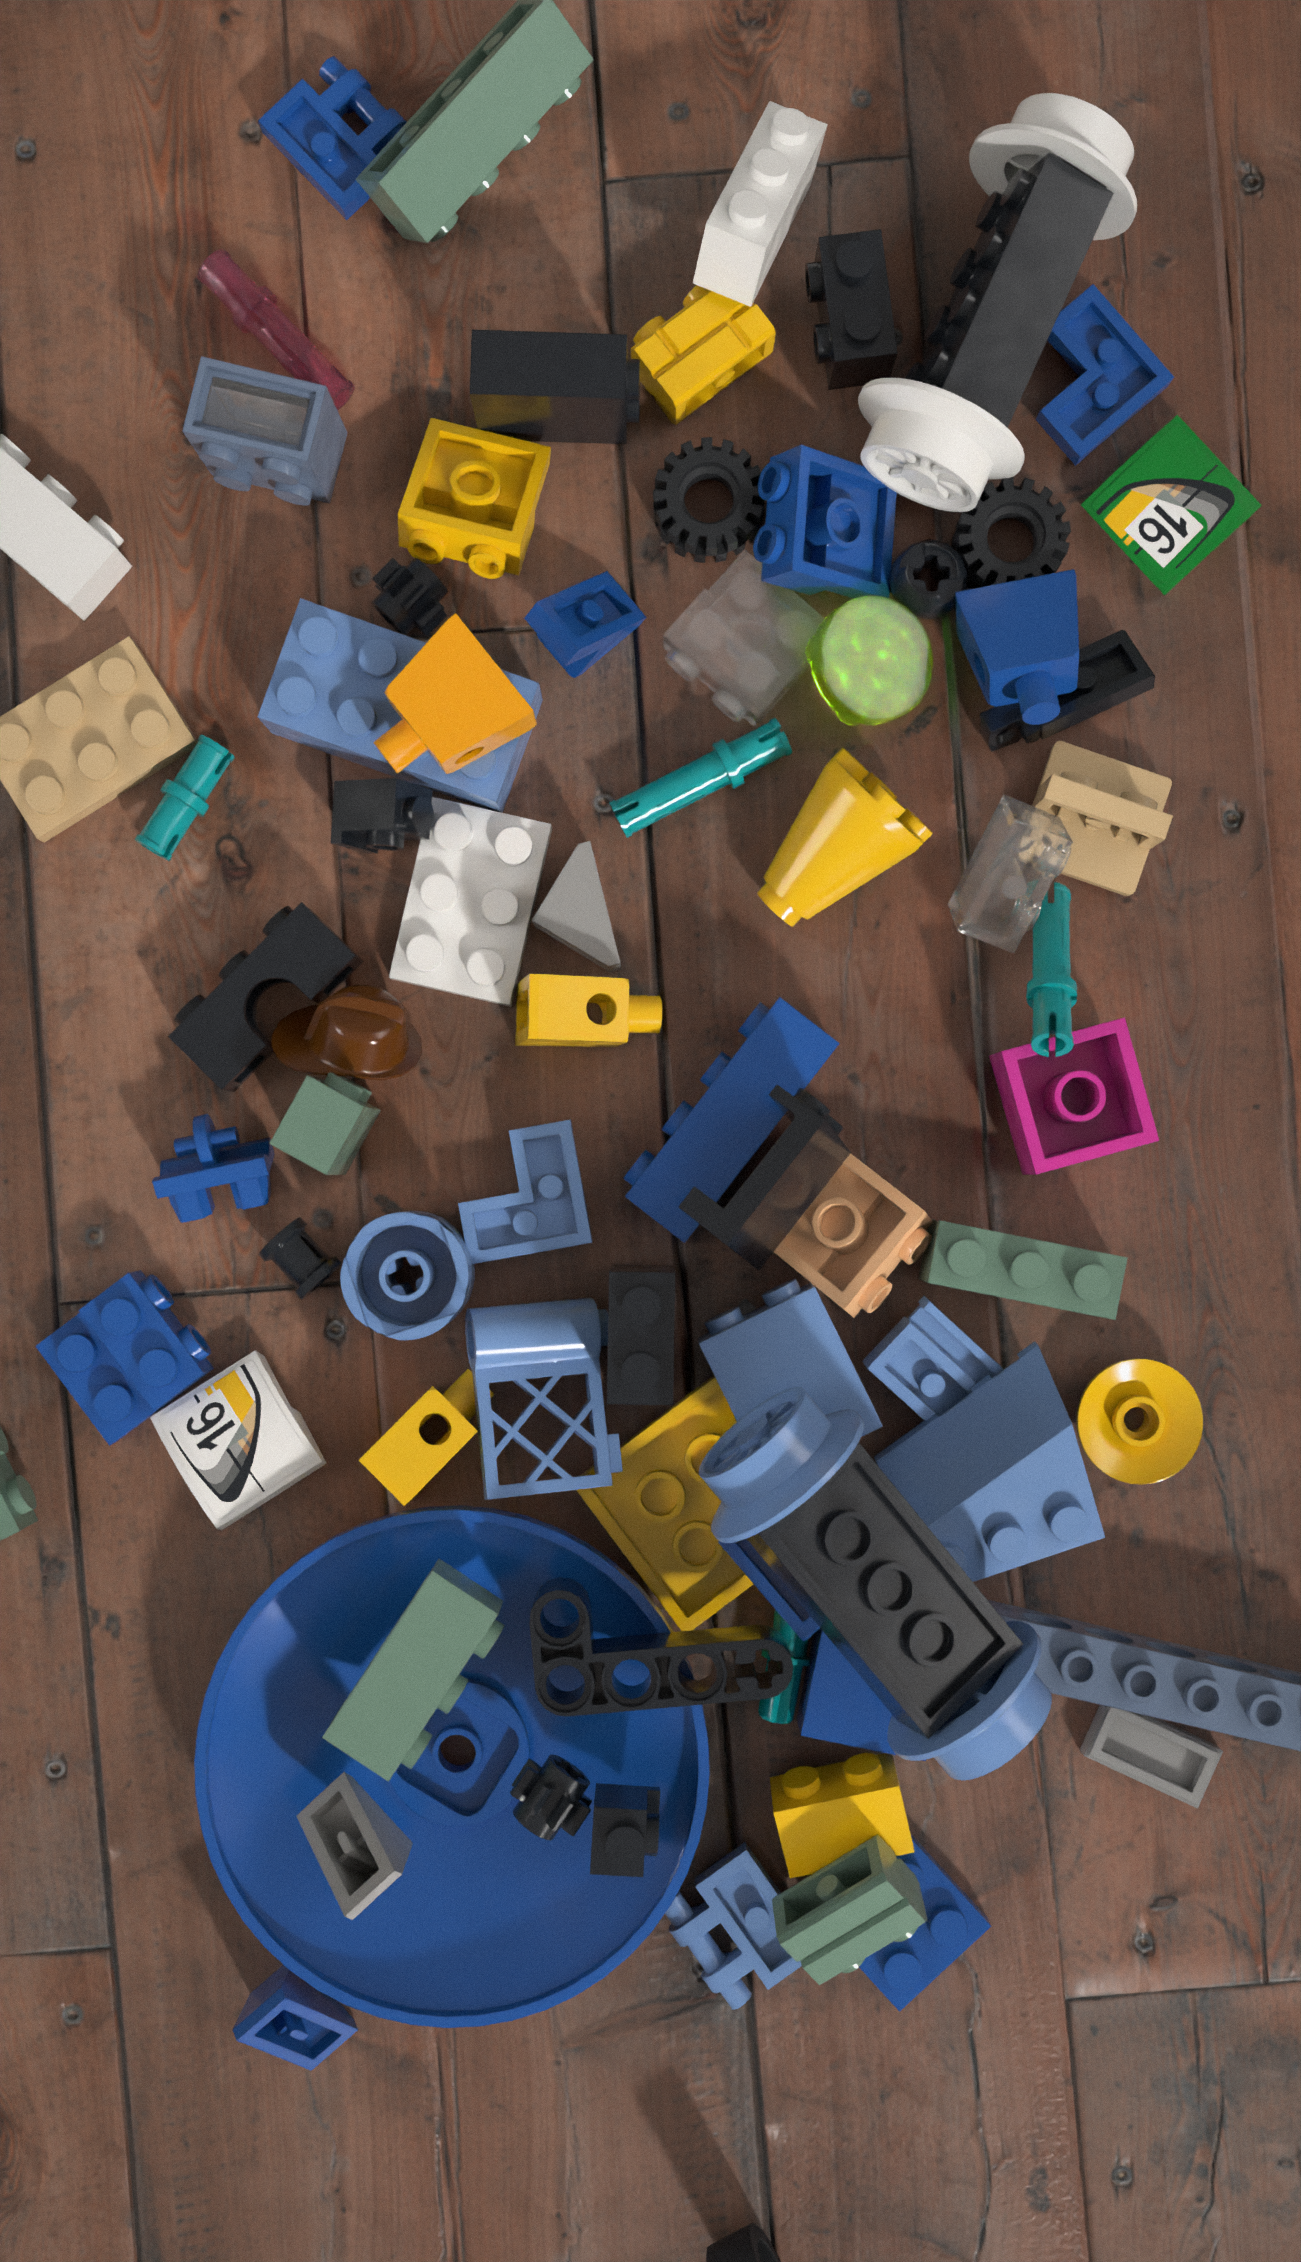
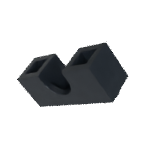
[168,902,364,1092]

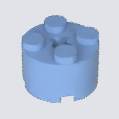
[340,1211,475,1340]

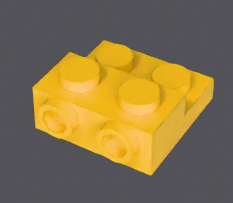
[398,418,551,579]

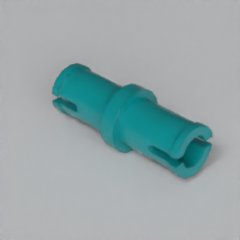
[134,735,235,862]

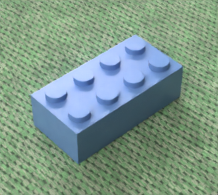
[258,598,543,813]

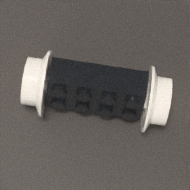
[858,93,1137,512]

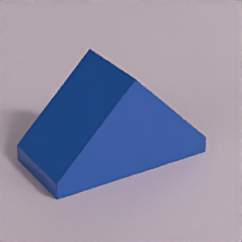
[232,1965,358,2071]

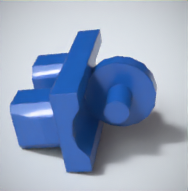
[152,1114,275,1223]

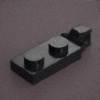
[979,630,1155,752]

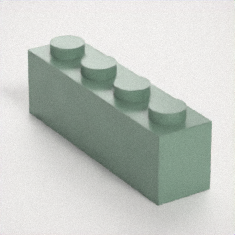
[356,0,594,243]

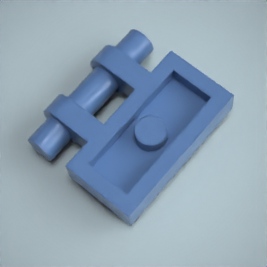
[665,1842,802,2010]

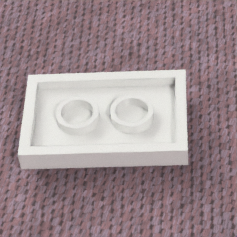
[389,797,552,1007]

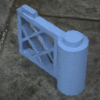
[465,1297,623,1500]

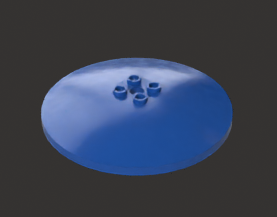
[194,1505,710,2028]

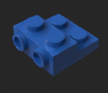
[753,445,897,604]
[35,1270,215,1446]

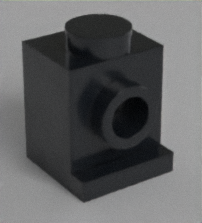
[331,778,434,854]
[590,1783,660,1877]

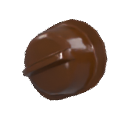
[272,984,422,1080]

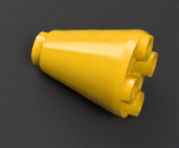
[757,747,933,927]

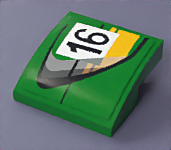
[1081,415,1262,596]

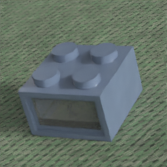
[182,356,348,506]

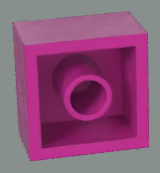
[989,1017,1159,1175]

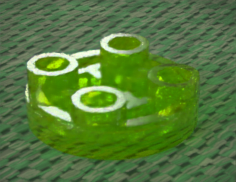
[806,596,933,726]

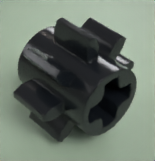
[371,558,448,636]
[510,1754,592,1841]

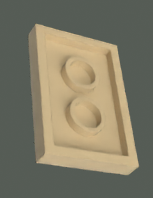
[0,636,198,843]

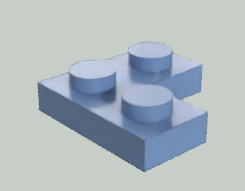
[458,1120,593,1264]

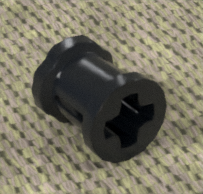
[258,1217,341,1300]

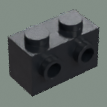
[805,229,898,390]

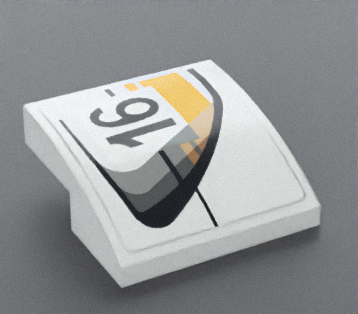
[150,1350,327,1531]

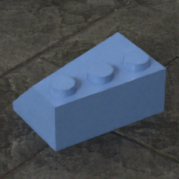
[874,1341,1105,1582]

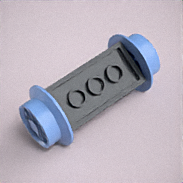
[699,1387,1052,1780]

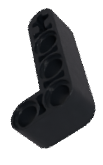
[529,1577,793,1716]

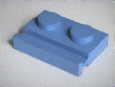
[862,1296,1004,1421]

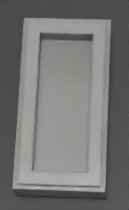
[1080,1705,1223,1808]

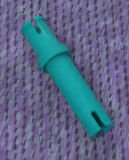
[609,717,793,838]
[1026,882,1077,1057]

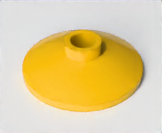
[1076,1358,1203,1485]

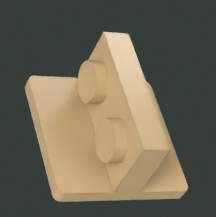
[1016,741,1173,896]

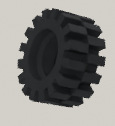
[653,437,765,563]
[951,477,1071,587]

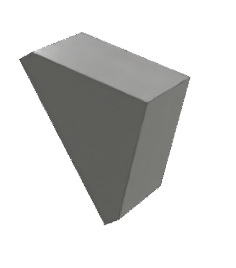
[532,841,621,972]
[296,1772,413,1920]

